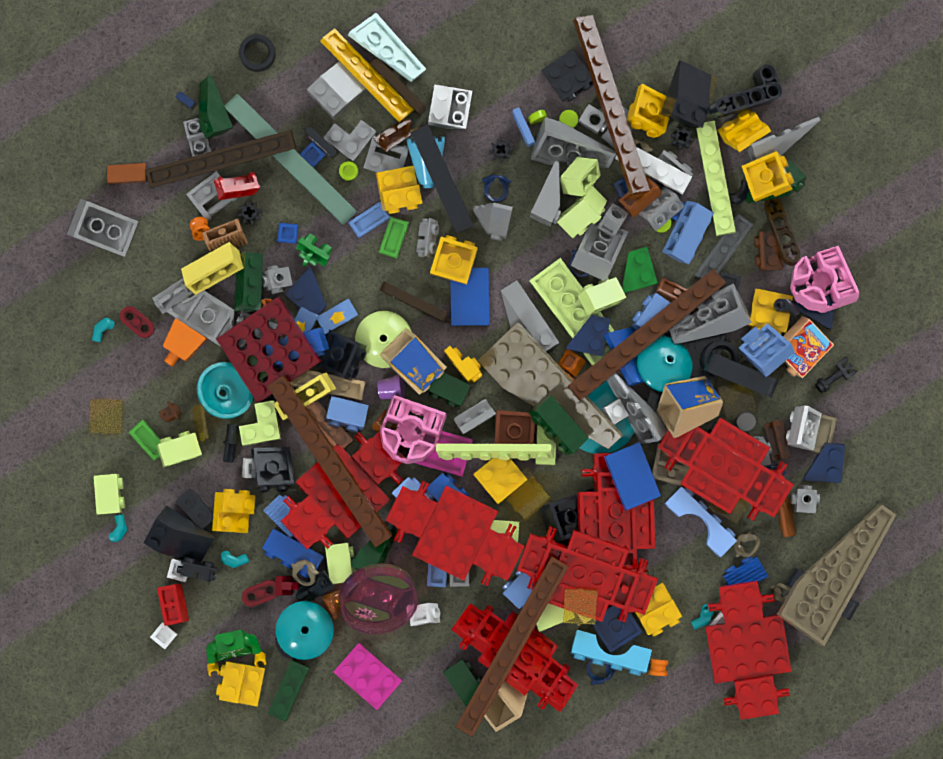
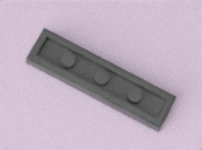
[694,213,754,280]

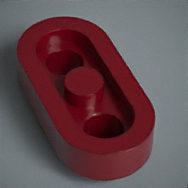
[120,306,155,338]
[242,580,278,607]

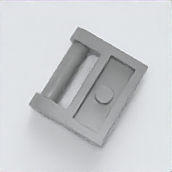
[363,136,409,172]
[186,171,238,221]

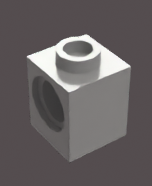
[578,104,607,134]
[597,203,629,238]

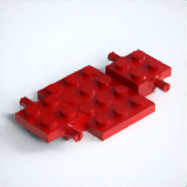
[658,418,794,521]
[280,431,406,550]
[577,453,655,572]
[386,480,524,586]
[517,526,658,622]
[705,580,792,720]
[451,603,578,712]

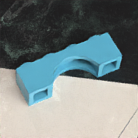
[570,630,652,676]

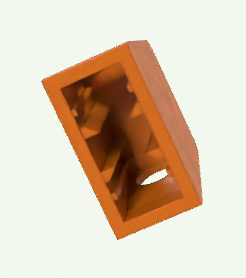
[163,318,208,367]

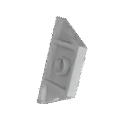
[167,291,235,347]

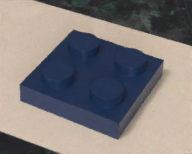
[589,606,642,653]

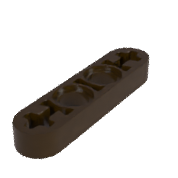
[369,56,427,116]
[764,198,801,266]
[379,281,450,323]

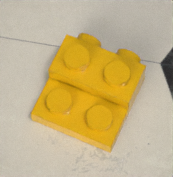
[627,84,669,138]
[718,110,771,152]
[742,151,794,202]
[376,165,422,214]
[430,235,478,285]
[748,288,793,335]
[444,346,482,383]
[212,489,255,533]
[635,582,682,637]
[216,661,265,707]

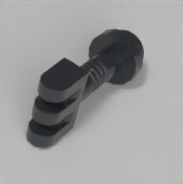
[815,357,857,393]

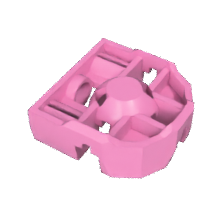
[790,246,859,313]
[380,395,447,464]

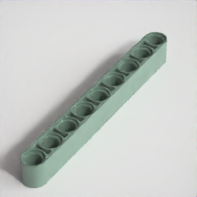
[225,94,357,226]

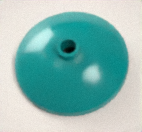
[637,336,693,392]
[197,362,253,419]
[276,601,334,660]

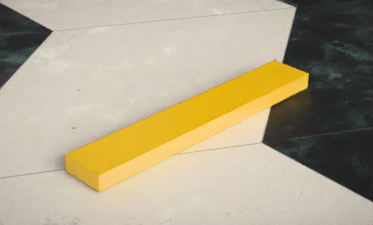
[320,28,414,123]

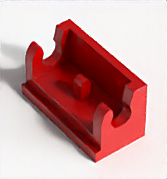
[214,172,260,200]
[157,583,189,626]

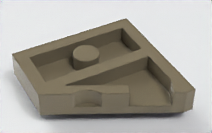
[652,443,690,487]

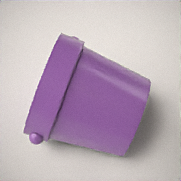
[377,374,405,400]

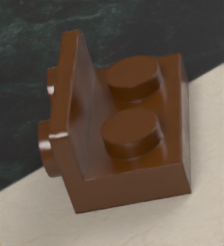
[754,231,783,271]

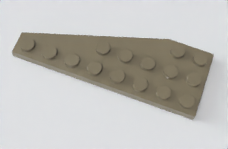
[478,322,623,449]
[777,504,896,646]

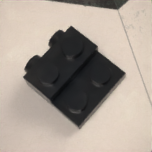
[541,49,593,102]
[317,329,367,381]
[251,447,294,493]

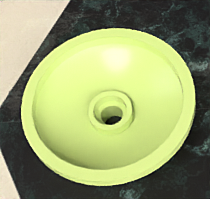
[355,311,411,368]

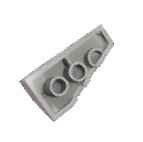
[531,117,616,168]
[747,117,820,161]
[473,203,513,241]
[501,280,559,352]
[670,283,752,344]
[607,373,667,444]

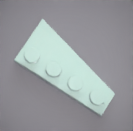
[348,13,426,82]

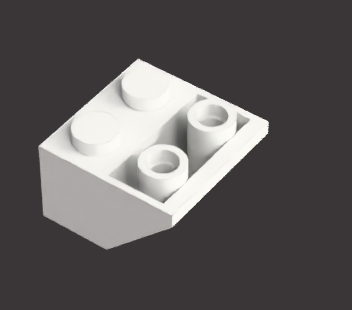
[428,85,472,129]

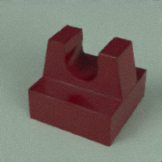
[275,576,300,596]

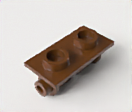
[374,119,412,152]
[160,402,183,422]
[764,420,791,461]

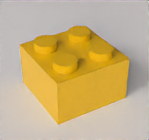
[473,458,528,505]

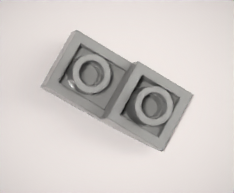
[183,118,211,157]

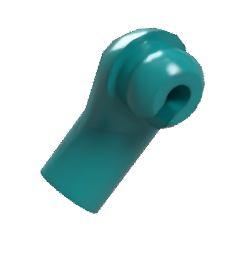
[91,318,115,343]
[109,514,127,542]
[220,551,249,568]
[690,604,713,630]

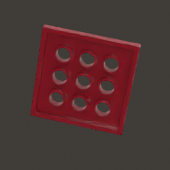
[216,297,321,403]

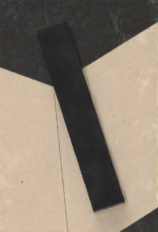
[410,123,474,234]

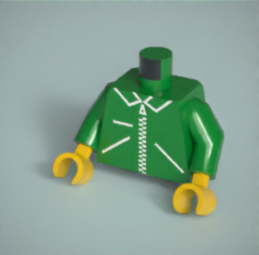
[206,630,266,677]

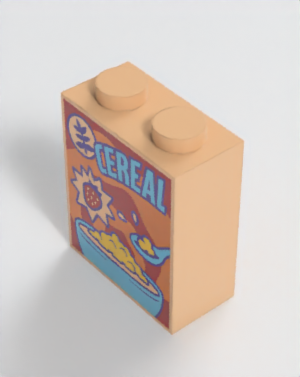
[782,316,834,378]

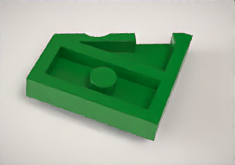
[622,247,658,293]

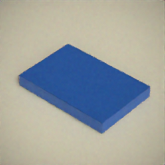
[450,268,490,326]
[604,327,644,386]
[604,442,661,510]

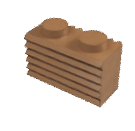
[202,218,248,252]

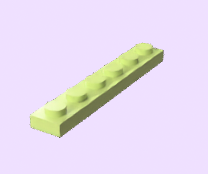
[696,121,736,236]
[436,444,554,461]

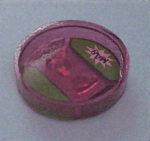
[339,564,418,634]

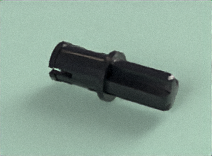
[223,424,239,463]

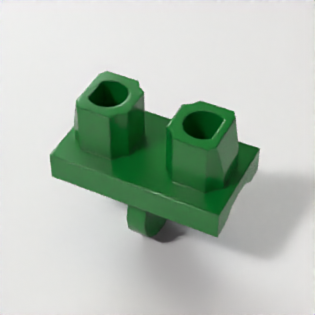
[296,233,332,268]

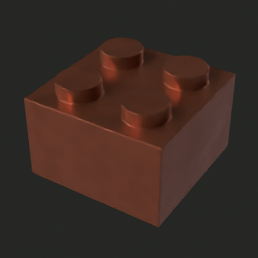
[494,410,535,444]

